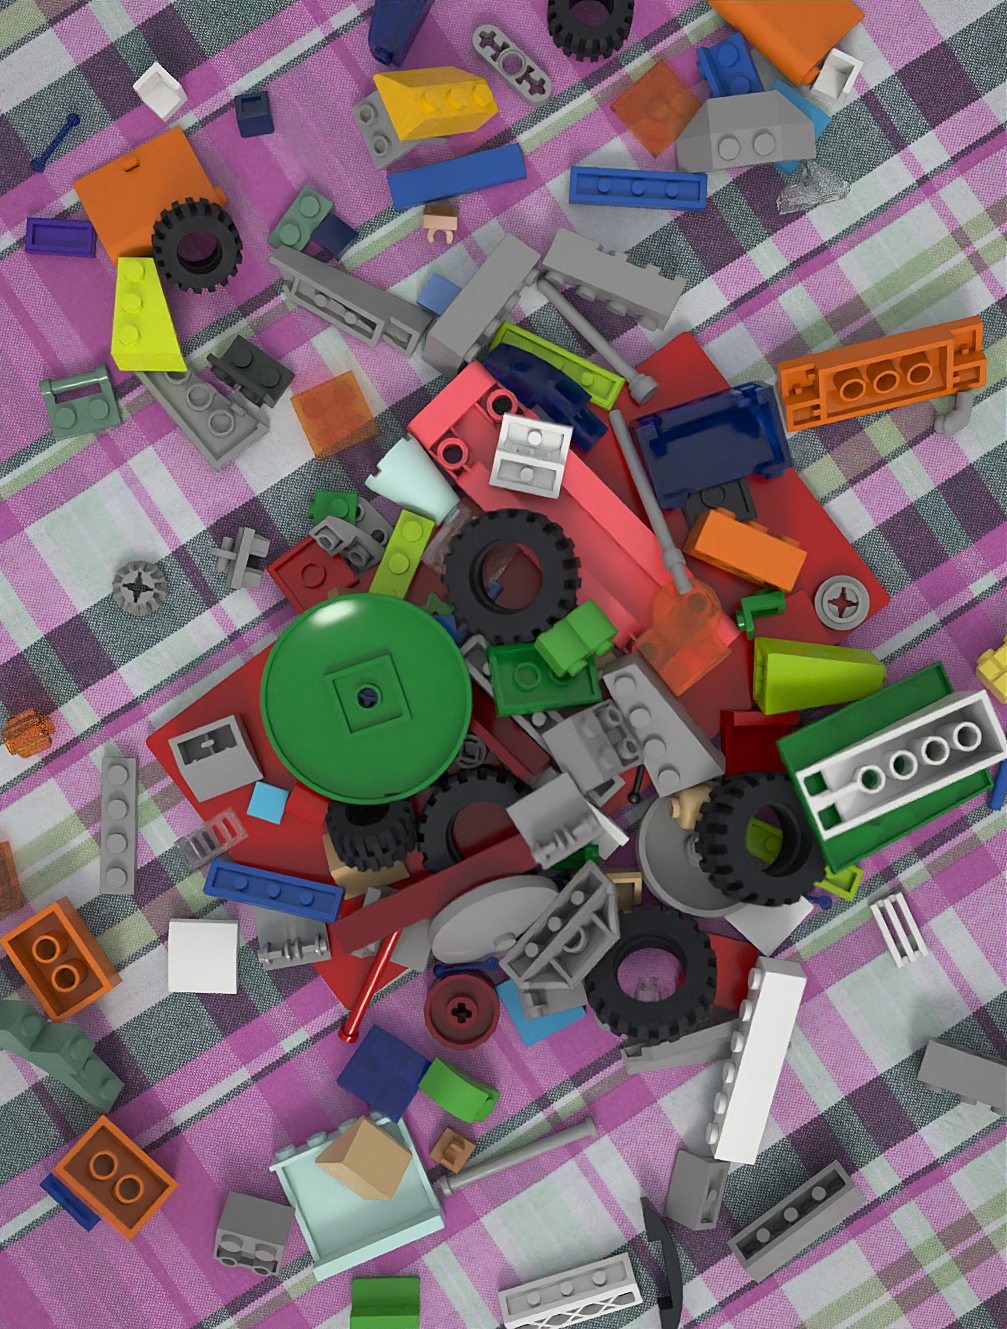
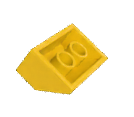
[373,66,499,142]

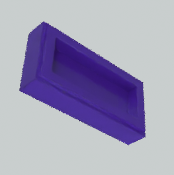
[25,217,97,258]

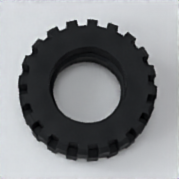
[441,508,582,645]
[416,765,543,876]
[694,771,827,907]
[584,903,718,1046]

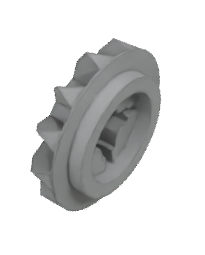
[111,561,167,615]
[813,575,870,630]

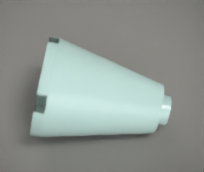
[365,432,461,526]

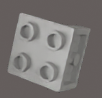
[351,90,450,170]
[351,885,441,972]

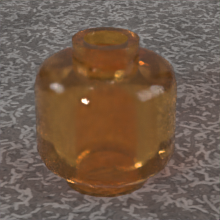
[1,708,56,759]

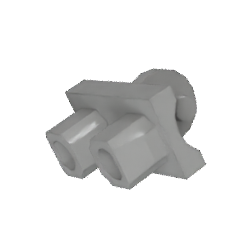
[209,527,270,590]

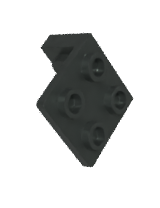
[206,334,295,409]

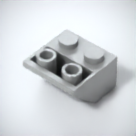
[542,698,645,794]
[168,714,265,803]
[213,1190,296,1277]

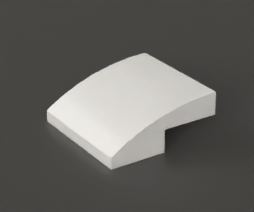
[489,412,573,499]
[724,896,814,957]
[168,918,240,994]

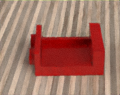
[721,709,799,786]

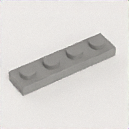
[100,757,139,895]

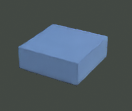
[417,272,462,317]

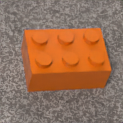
[682,507,808,592]
[0,896,123,1023]
[50,1115,179,1242]

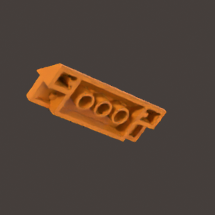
[775,315,987,433]

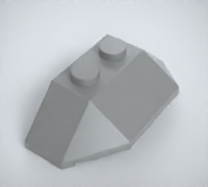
[676,90,816,174]
[498,860,620,989]

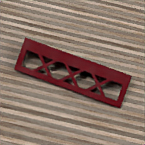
[469,680,554,786]

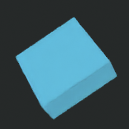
[246,780,291,824]

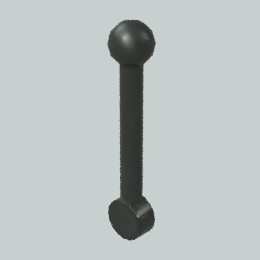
[627,763,646,805]

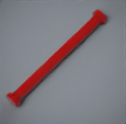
[338,929,403,1043]

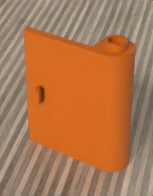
[707,0,865,87]
[72,125,229,268]

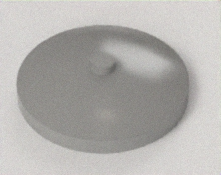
[635,781,771,919]
[428,875,560,965]

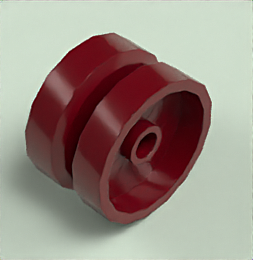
[424,966,500,1050]

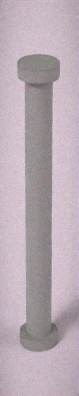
[439,1115,598,1197]

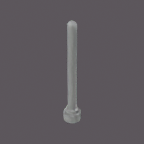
[536,278,660,405]

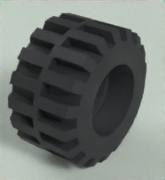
[547,0,635,63]
[151,197,243,294]
[325,793,419,872]

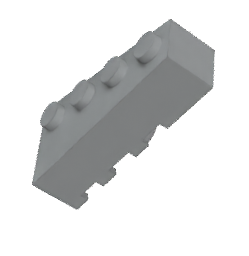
[541,227,688,331]
[421,231,542,381]
[602,650,726,798]

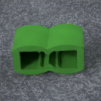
[533,599,618,678]

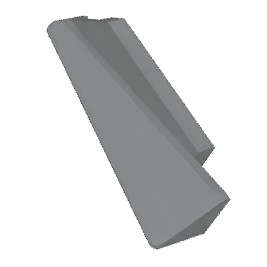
[269,245,434,359]
[619,1011,791,1074]

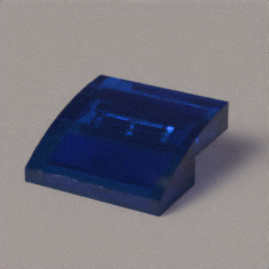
[336,1024,432,1124]

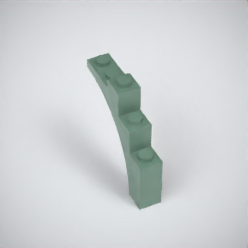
[0,999,125,1114]

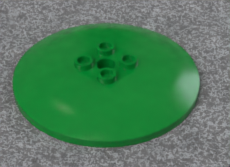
[260,593,472,805]

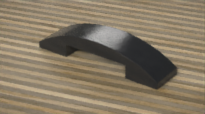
[640,1197,683,1329]

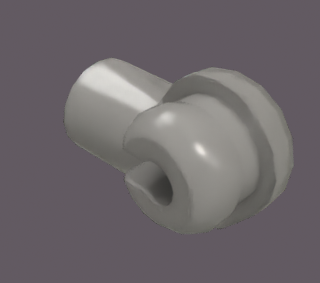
[934,392,974,436]

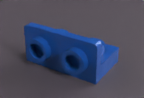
[696,32,765,99]

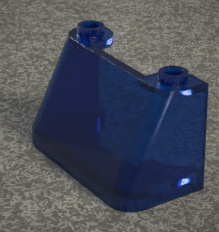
[629,380,794,511]

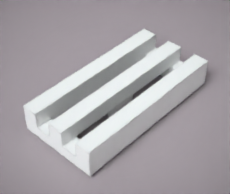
[868,891,929,968]

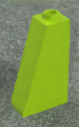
[753,637,887,715]

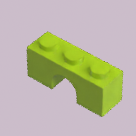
[368,509,437,601]

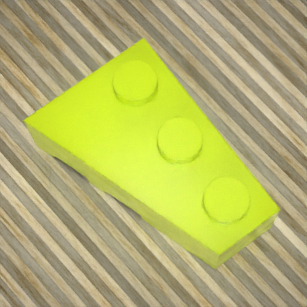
[111,257,188,372]

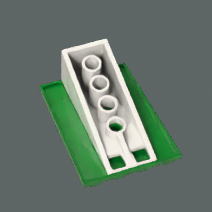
[775,661,1007,875]

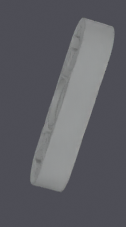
[472,24,552,107]

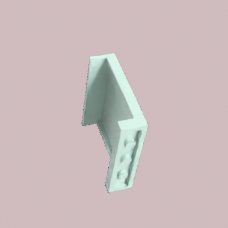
[269,1104,446,1282]

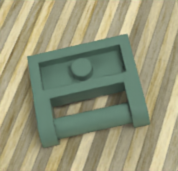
[39,364,123,441]

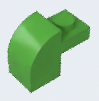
[418,1057,502,1124]

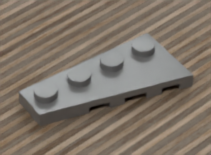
[132,368,270,473]

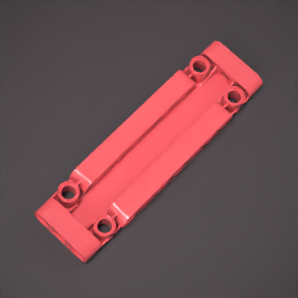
[406,359,742,698]

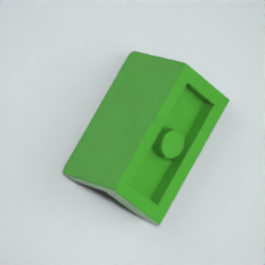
[350,1275,421,1329]

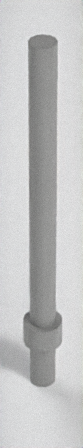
[608,410,692,594]

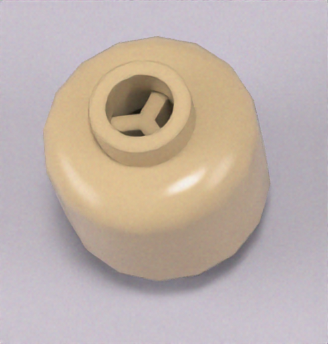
[668,783,712,830]

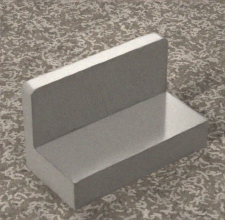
[664,1149,731,1231]

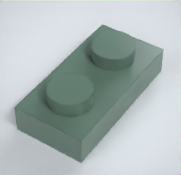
[267,185,335,253]

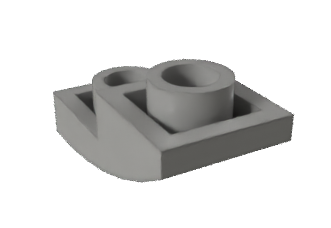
[308,515,386,572]

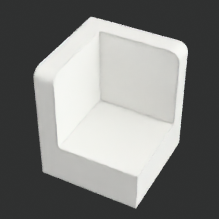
[811,48,864,107]
[133,62,188,123]

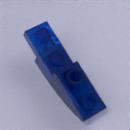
[481,342,609,453]

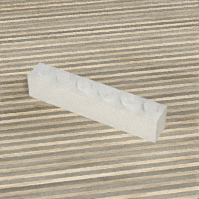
[706,956,807,1165]

